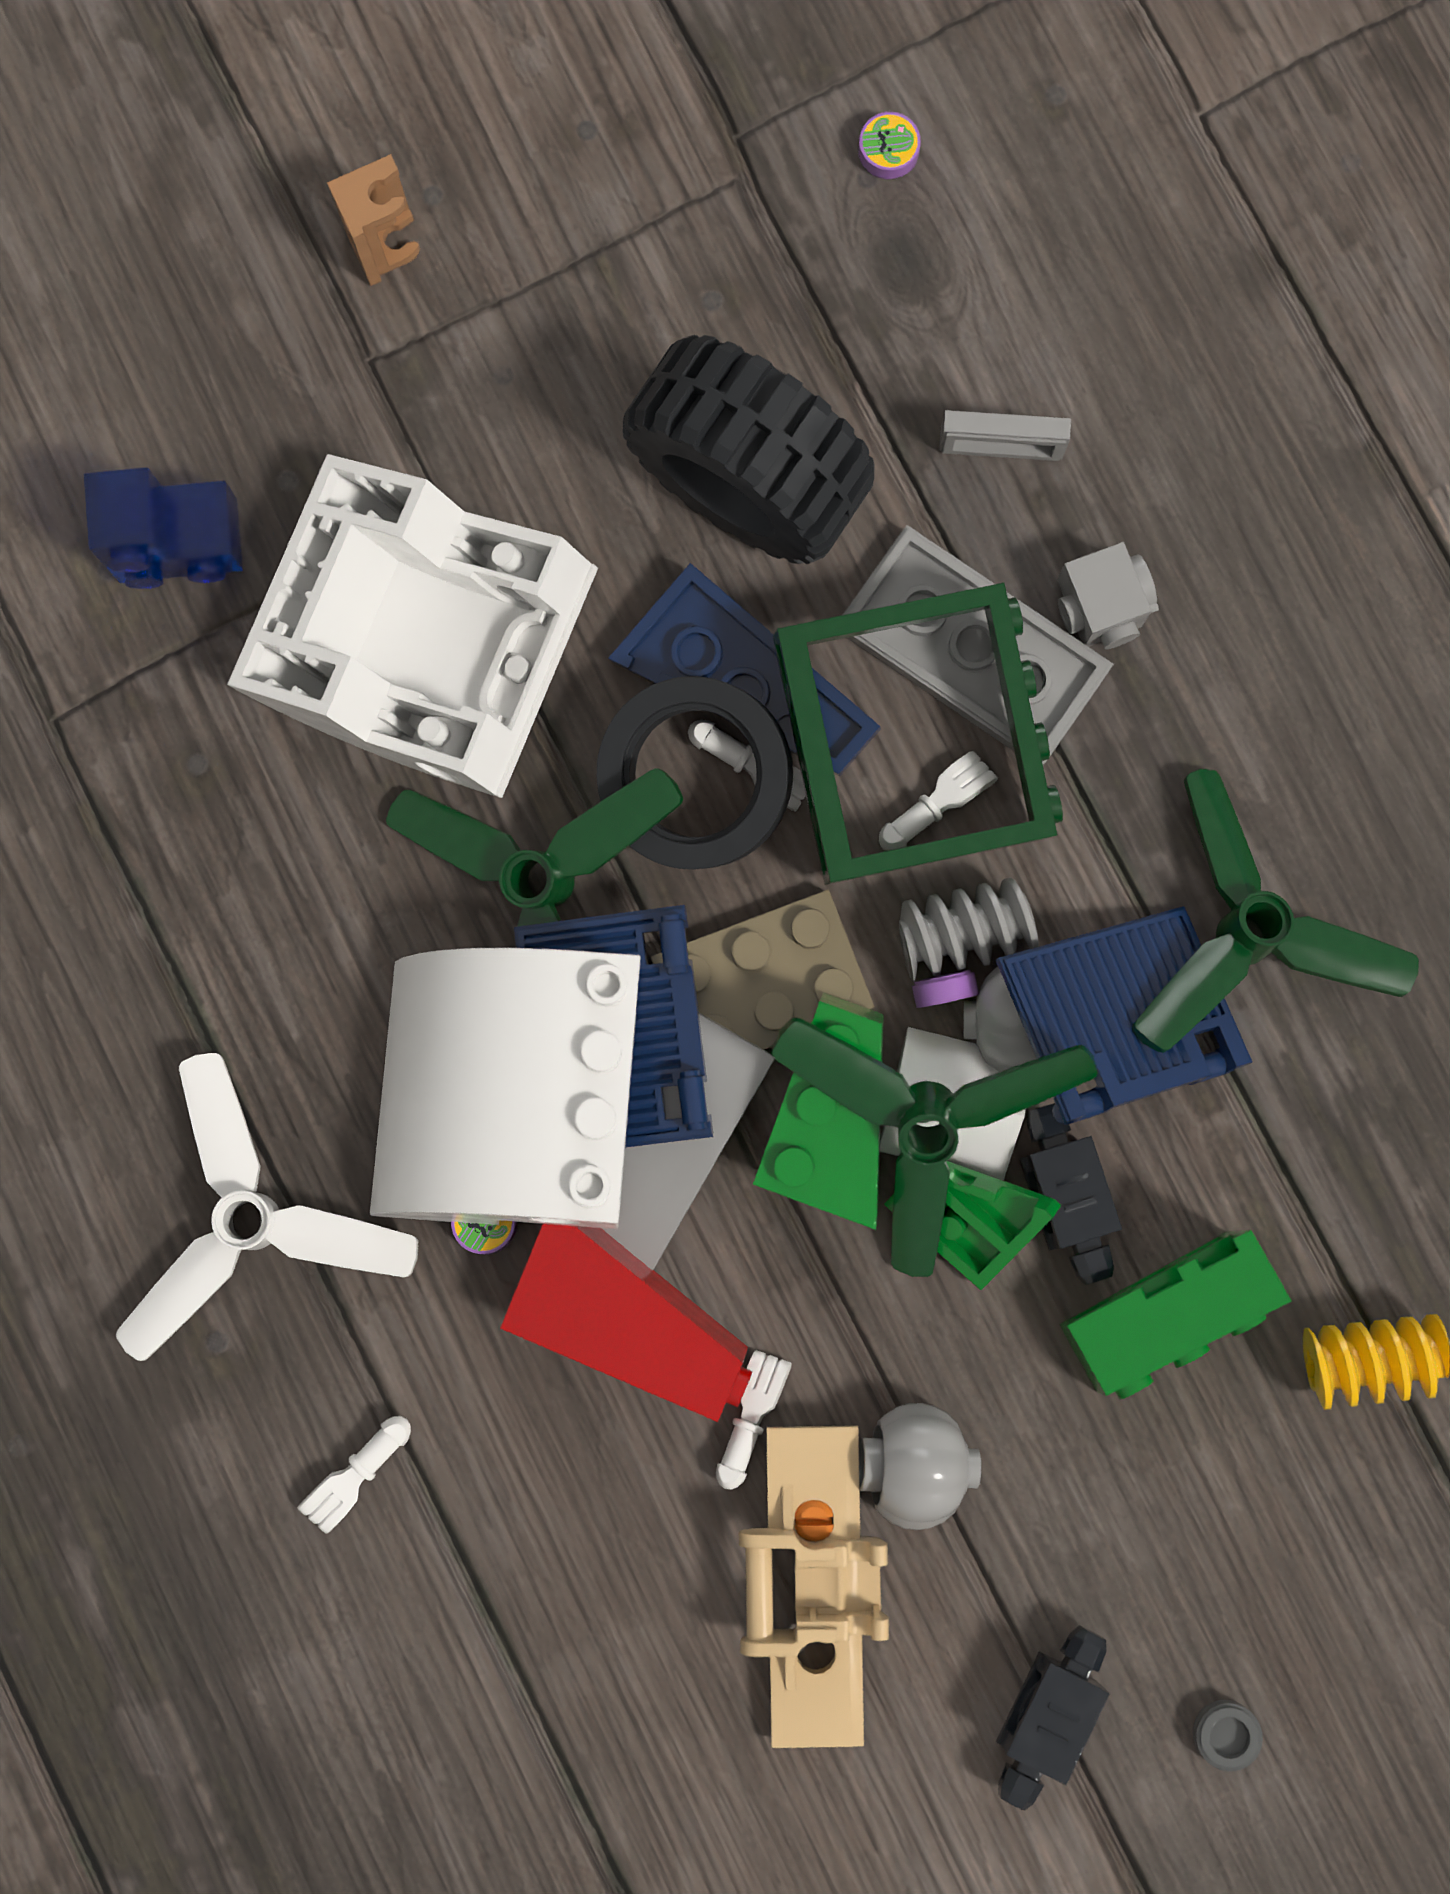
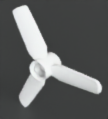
[116,1053,418,1361]

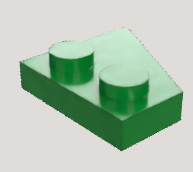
[884,1161,1061,1290]

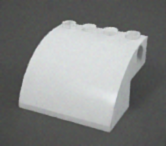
[227,454,598,798]
[370,948,640,1229]

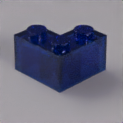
[84,467,243,589]

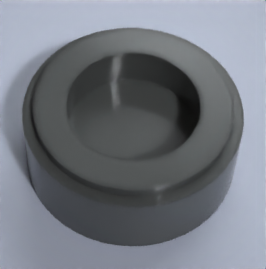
[1193,1700,1263,1771]

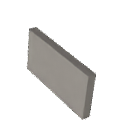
[843,525,1114,766]
[602,1013,775,1270]

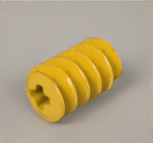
[1302,1314,1450,1409]

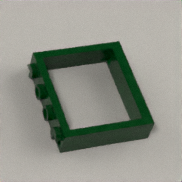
[773,582,1063,885]

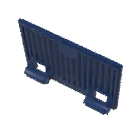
[514,905,714,1148]
[996,906,1252,1125]

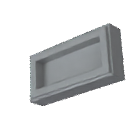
[939,410,1071,461]

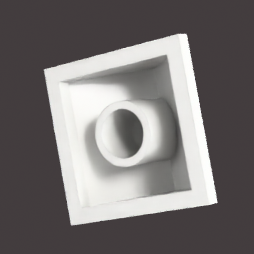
[880,1027,1025,1180]

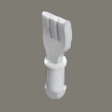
[688,720,806,811]
[879,751,998,851]
[716,1350,792,1490]
[297,1416,411,1533]

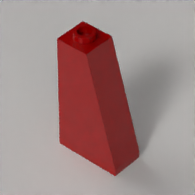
[500,1224,753,1422]

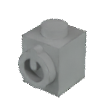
[1057,542,1159,649]

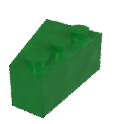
[753,992,884,1230]
[1059,1230,1292,1400]

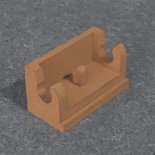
[327,154,420,286]

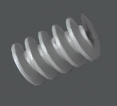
[899,877,1039,982]

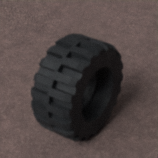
[623,335,875,564]

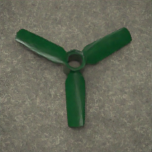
[386,768,683,927]
[1132,769,1419,1053]
[772,1017,1098,1277]

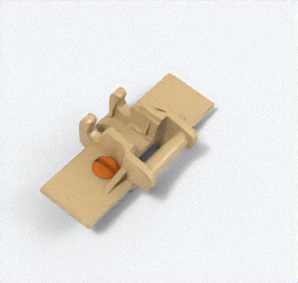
[739,1426,889,1748]

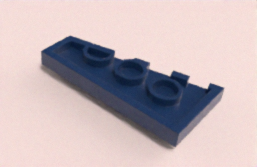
[608,563,881,776]

